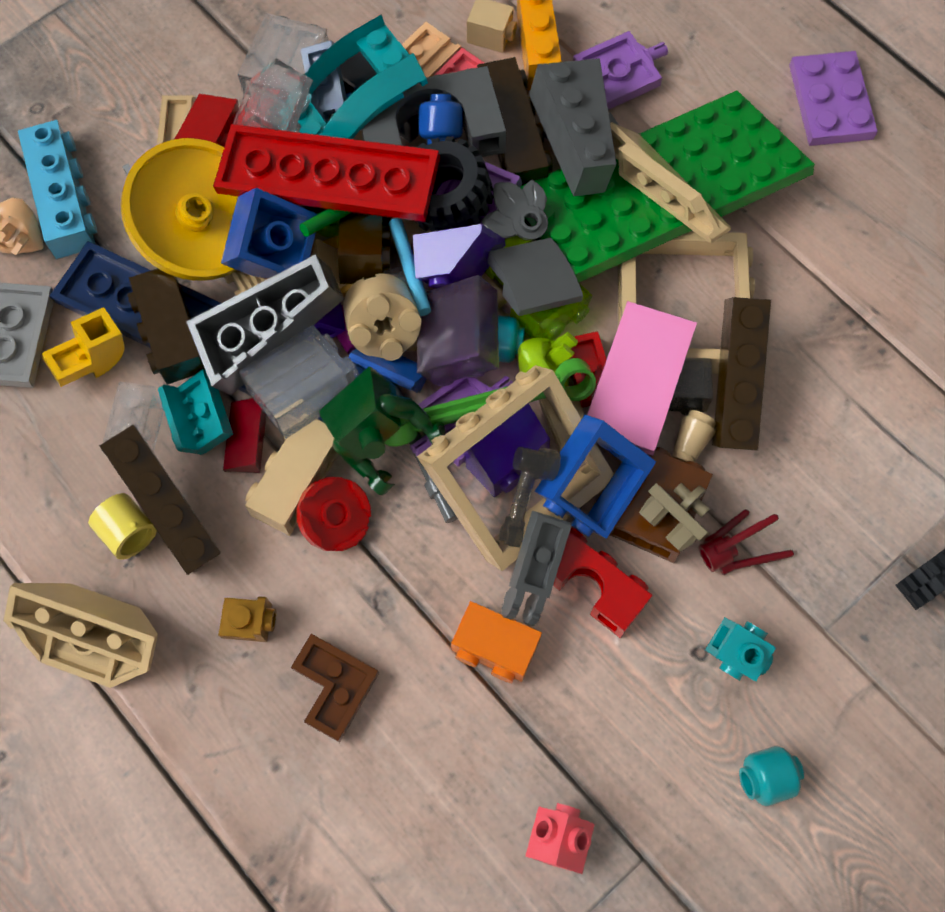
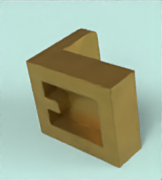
[218,596,276,642]

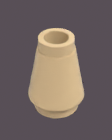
[672,410,717,462]

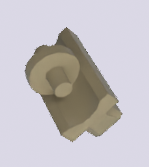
[639,483,710,552]

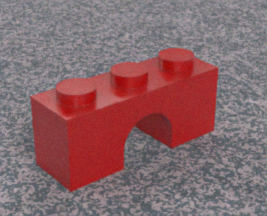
[553,528,653,638]

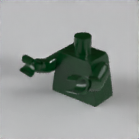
[319,366,445,495]

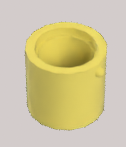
[88,493,157,560]

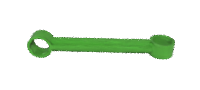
[384,358,596,446]

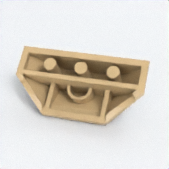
[3,583,158,688]

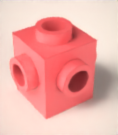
[525,803,595,874]

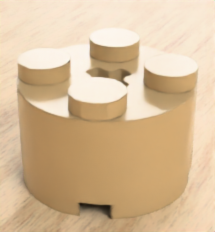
[343,273,421,361]

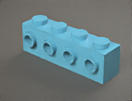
[17,120,98,259]

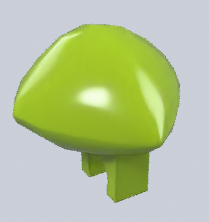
[518,332,578,386]

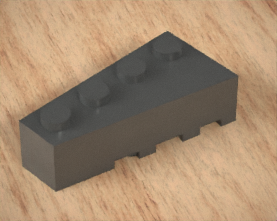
[529,58,616,197]
[187,254,344,395]

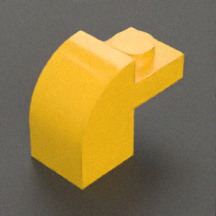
[42,307,124,387]

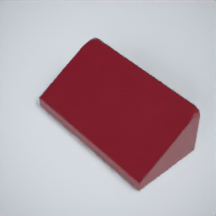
[223,397,268,473]

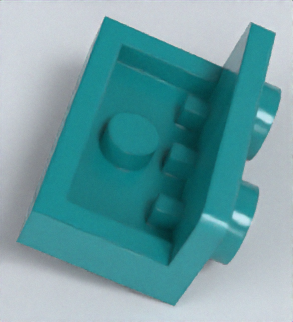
[158,369,233,455]

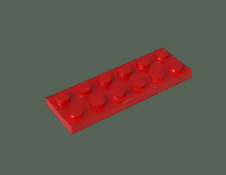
[213,124,440,222]

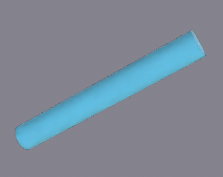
[388,218,431,316]

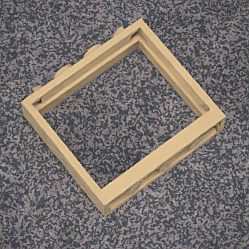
[618,232,755,374]
[417,365,614,571]

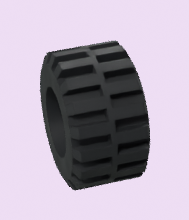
[415,137,493,232]

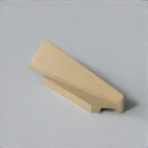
[610,122,731,244]

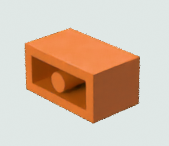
[451,601,542,683]

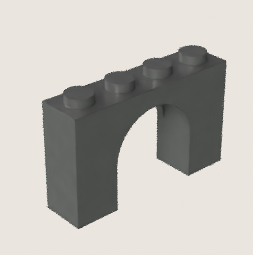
[354,66,506,157]

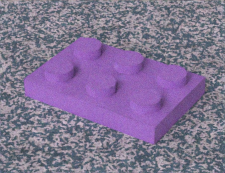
[789,51,878,146]

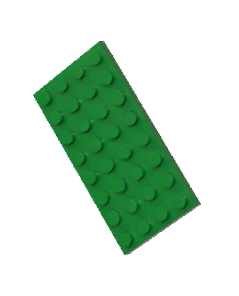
[520,90,815,283]

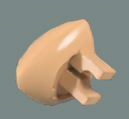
[0,198,44,255]

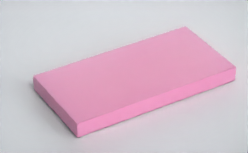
[587,301,697,456]

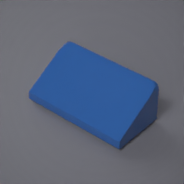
[348,349,430,393]

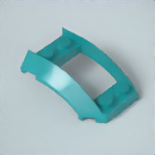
[279,14,428,139]

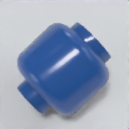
[419,94,463,145]

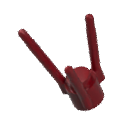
[698,509,794,575]

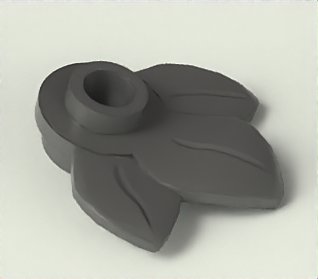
[482,180,548,241]

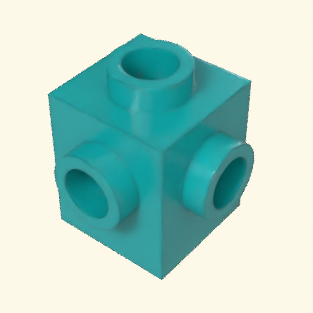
[705,617,776,682]

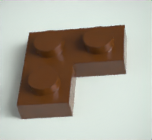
[291,634,379,743]

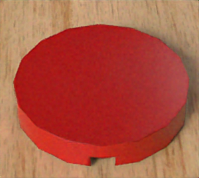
[297,477,371,551]

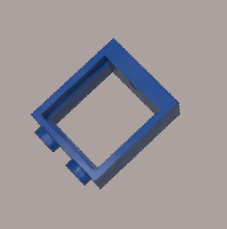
[534,415,656,539]

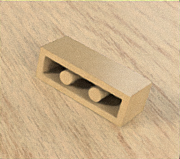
[245,412,339,536]

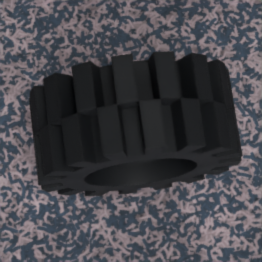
[895,549,945,610]

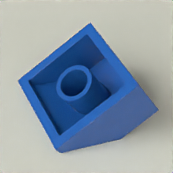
[221,188,318,279]

